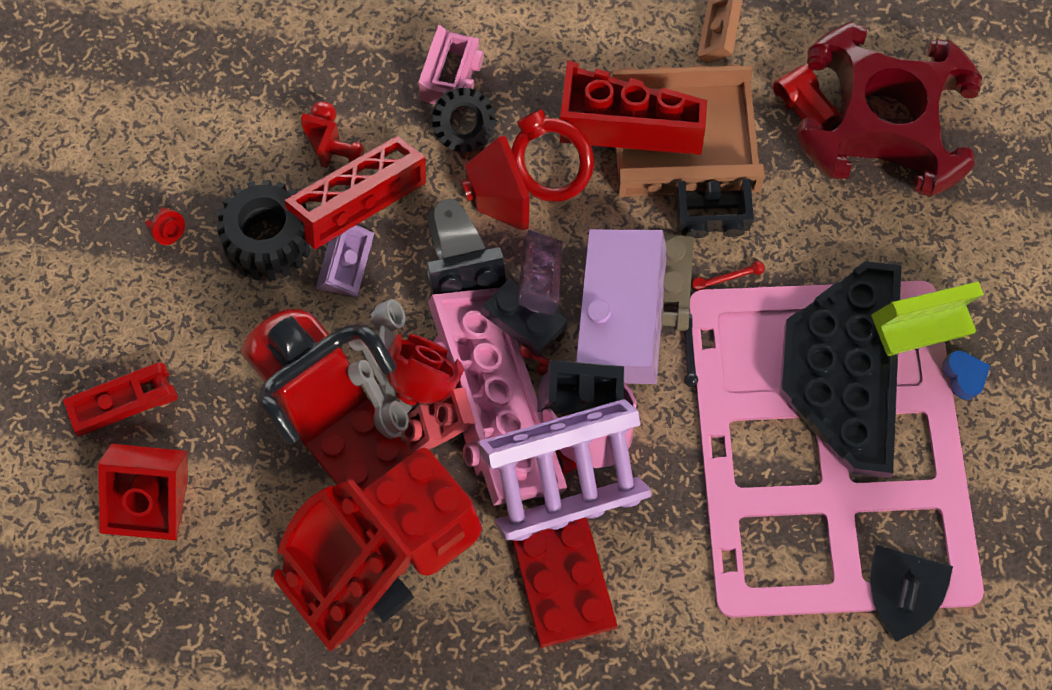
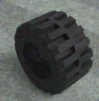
[216,180,311,281]

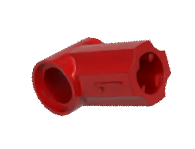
[772,65,841,131]

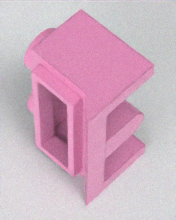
[419,24,484,110]

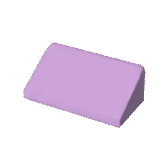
[316,225,374,297]

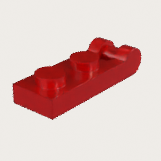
[63,363,178,437]

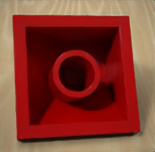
[461,135,530,231]

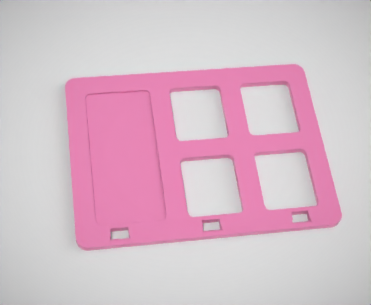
[690,281,984,617]

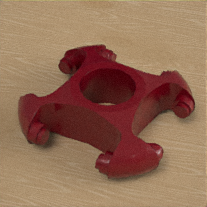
[796,21,982,198]

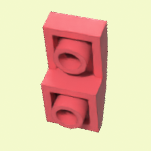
[402,388,475,453]

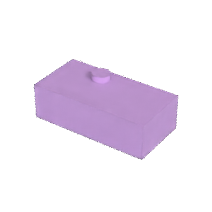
[576,229,667,384]

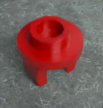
[145,208,185,245]

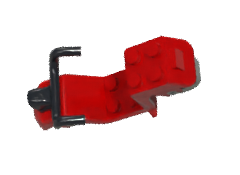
[241,309,482,576]

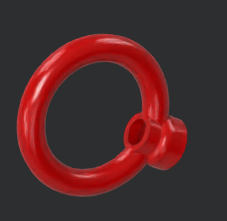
[511,109,594,202]

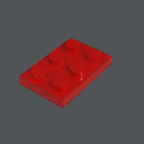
[512,517,618,648]

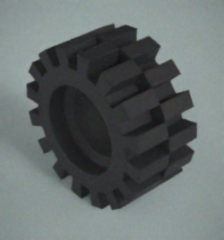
[430,87,497,153]

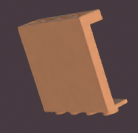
[612,64,765,197]

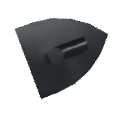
[870,545,953,642]

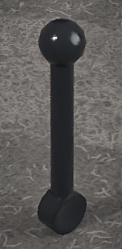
[684,314,699,387]

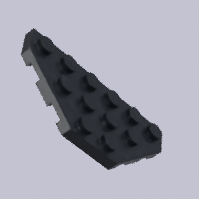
[780,261,902,478]

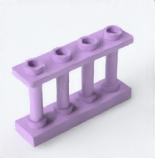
[478,399,652,541]

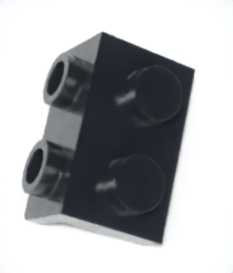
[427,247,506,294]
[481,278,568,357]

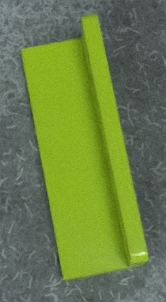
[871,281,984,356]

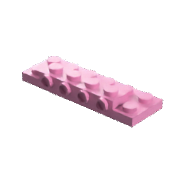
[428,288,568,506]

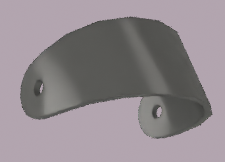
[427,199,486,260]

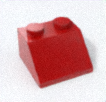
[98,444,188,541]

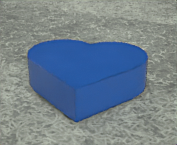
[942,351,990,400]

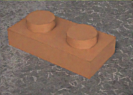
[697,0,743,63]

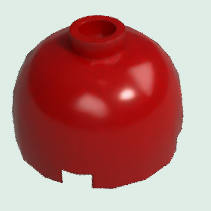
[386,333,464,405]

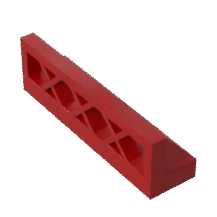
[285,136,426,249]

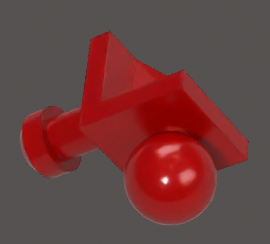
[301,101,365,168]

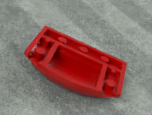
[274,479,413,652]

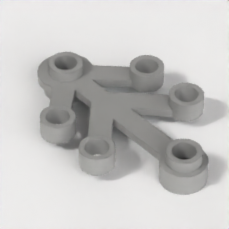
[348,299,420,439]

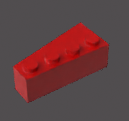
[560,60,707,155]

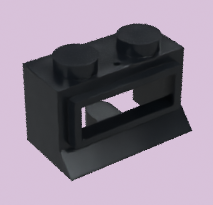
[675,179,754,238]
[537,360,624,415]

